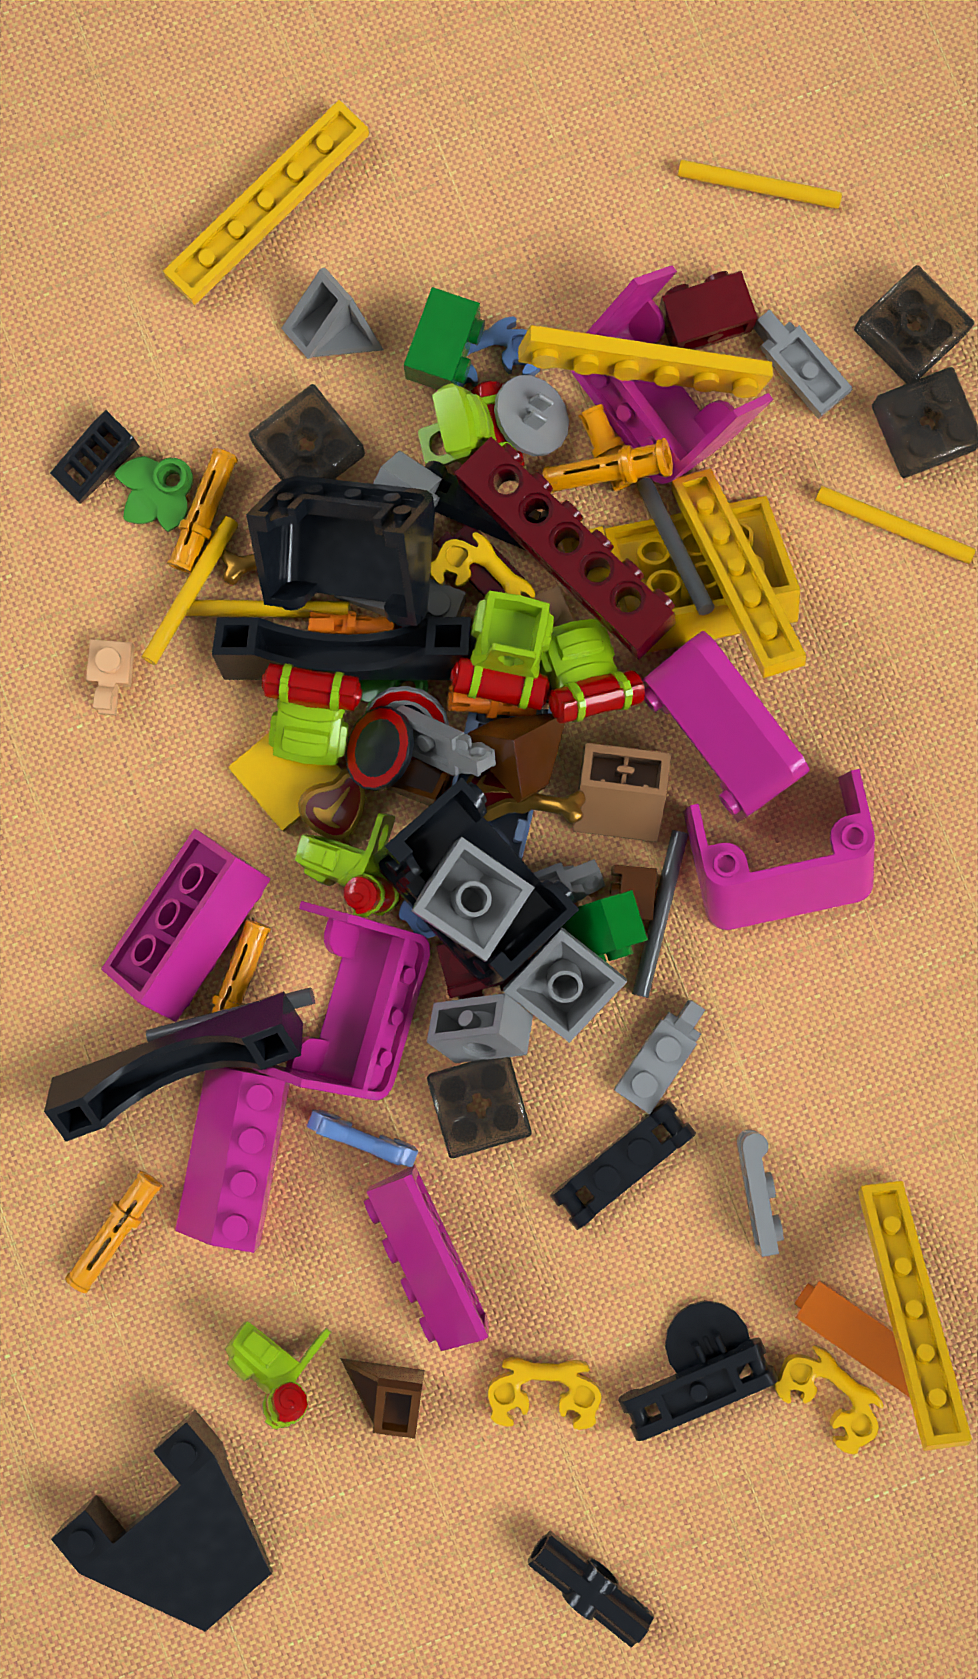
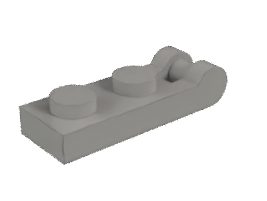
[737,1129,784,1257]

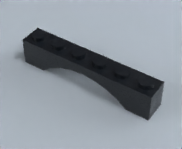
[212,617,476,680]
[44,991,303,1141]

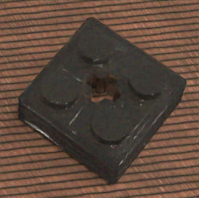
[854,265,974,386]
[872,367,978,478]
[249,384,365,481]
[427,1057,532,1159]

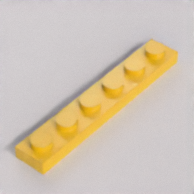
[163,100,369,306]
[518,325,773,398]
[671,468,806,678]
[858,1181,972,1451]

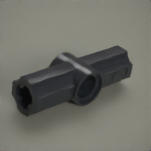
[528,1530,654,1648]

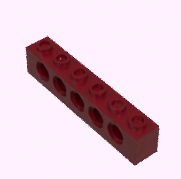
[454,437,676,660]

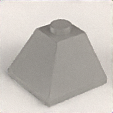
[411,837,535,962]
[503,927,627,1043]

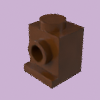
[609,865,657,921]

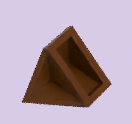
[467,713,565,803]
[387,758,452,806]
[340,1358,425,1439]

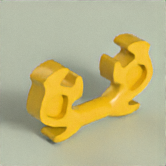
[431,532,535,599]
[773,1345,884,1454]
[488,1357,601,1430]

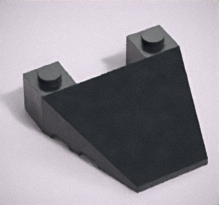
[51,1410,273,1632]

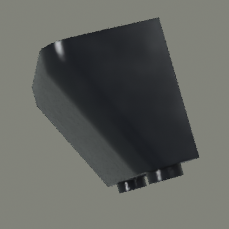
[246,476,435,627]
[373,778,579,986]

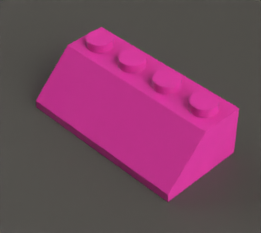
[101,828,271,1022]
[175,1067,290,1253]
[364,1165,489,1351]

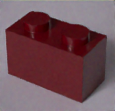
[659,271,758,350]

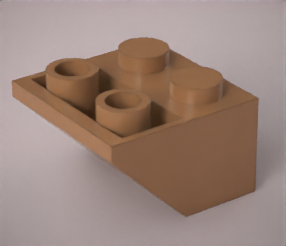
[573,743,672,842]

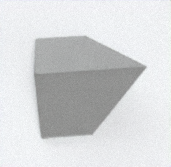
[281,268,383,359]

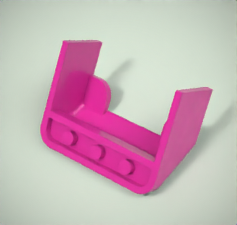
[571,265,774,484]
[642,631,810,823]
[683,769,875,930]
[253,901,430,1100]

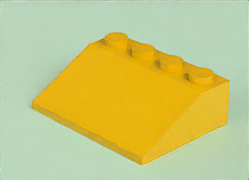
[604,496,800,656]

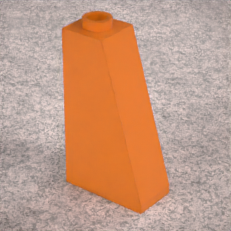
[794,1281,957,1398]

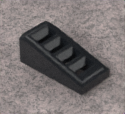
[50,410,140,504]

